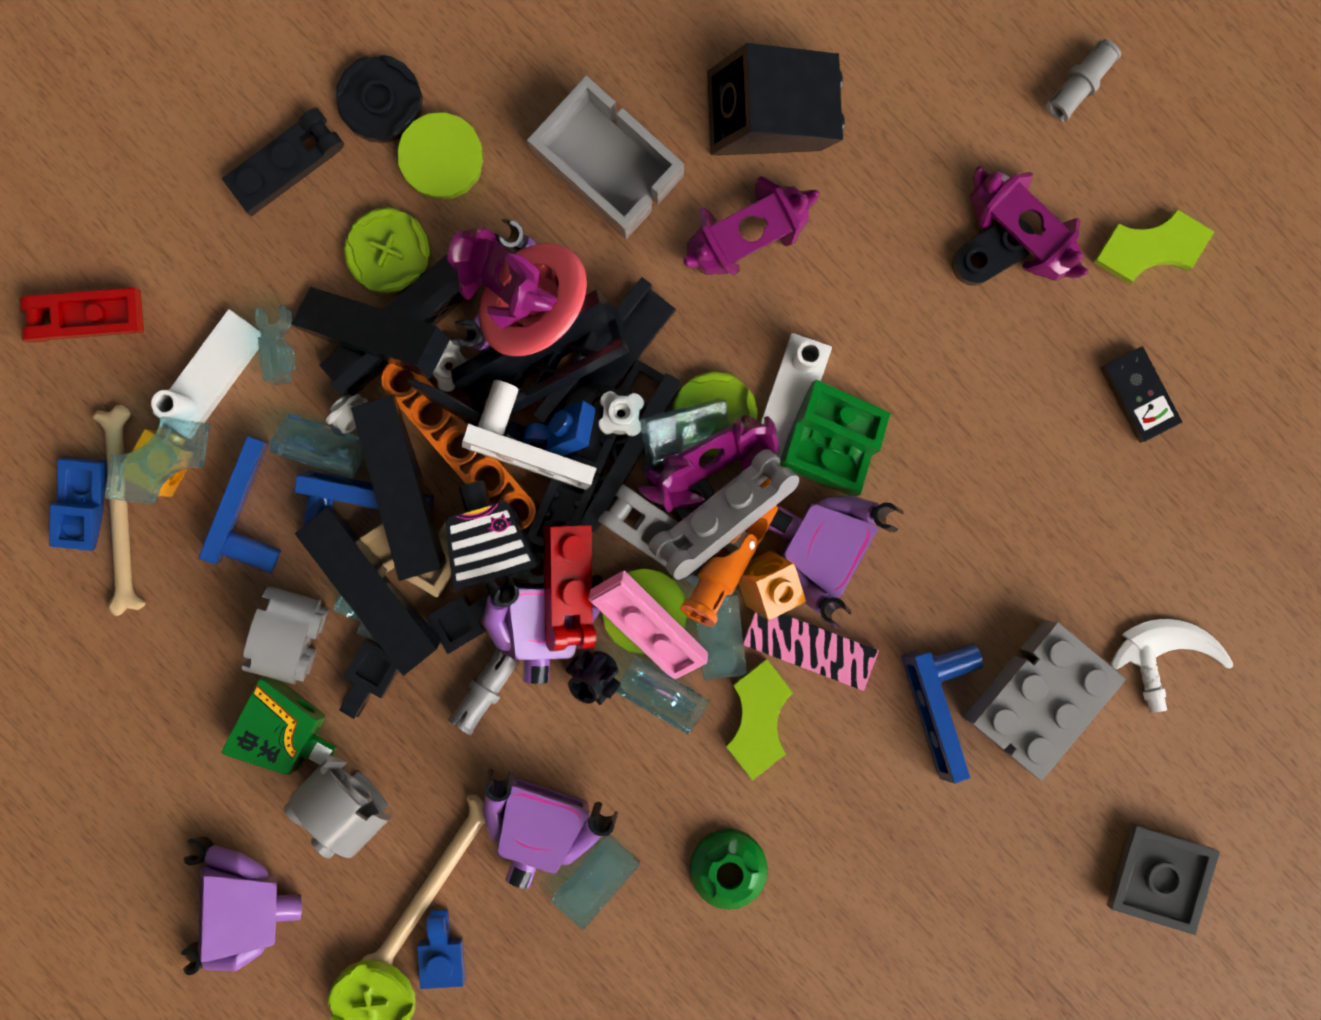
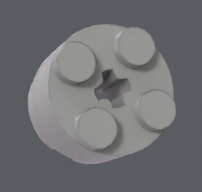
[242,586,329,685]
[284,756,392,859]

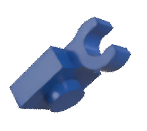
[521,400,596,456]
[417,909,466,989]

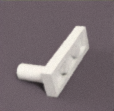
[151,309,268,439]
[760,333,832,459]
[462,380,596,490]

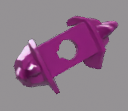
[969,165,1089,281]
[683,176,820,275]
[447,227,557,329]
[639,415,779,512]

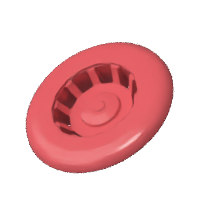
[479,243,587,356]

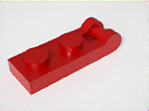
[19,287,144,343]
[544,525,596,652]

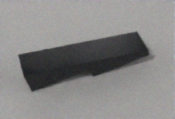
[291,287,450,379]
[528,379,630,553]
[351,394,447,581]
[295,504,442,676]

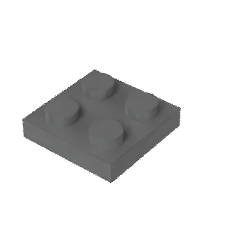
[1107,823,1220,935]

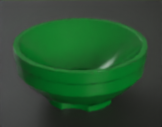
[689,829,768,910]

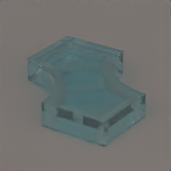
[105,417,210,505]

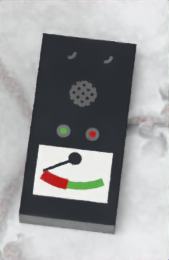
[1100,346,1183,443]

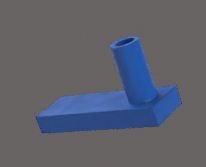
[198,436,281,573]
[295,470,434,526]
[901,644,983,784]

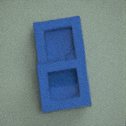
[49,456,107,551]

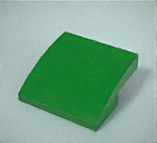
[780,380,891,496]

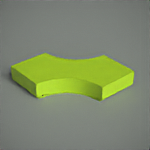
[1093,210,1214,285]
[725,658,793,781]

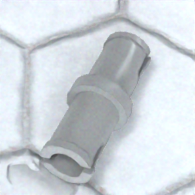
[1045,39,1121,122]
[448,648,520,735]

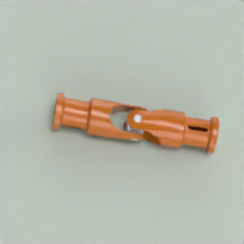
[680,466,785,627]

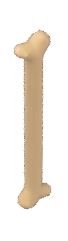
[92,405,146,616]
[362,794,485,966]

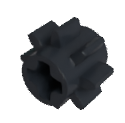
[565,649,621,705]

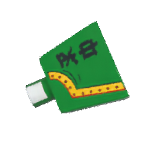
[221,677,337,775]

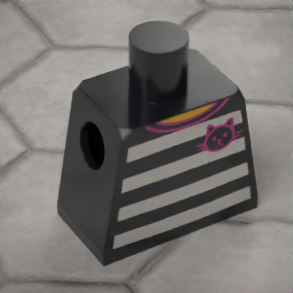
[445,480,541,591]

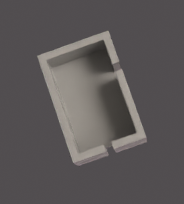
[527,75,684,240]
[963,620,1126,781]

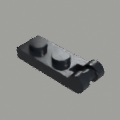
[221,108,345,216]

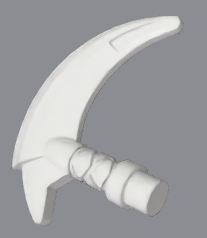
[1111,619,1233,713]

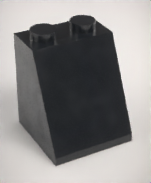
[707,43,845,156]

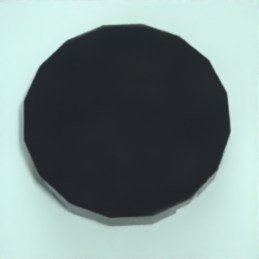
[336,55,423,143]

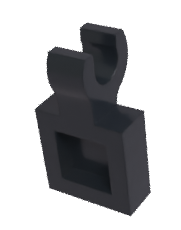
[425,594,490,654]
[339,639,399,719]

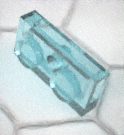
[640,398,730,465]
[270,413,365,479]
[697,589,747,680]
[616,656,710,735]
[550,835,640,930]

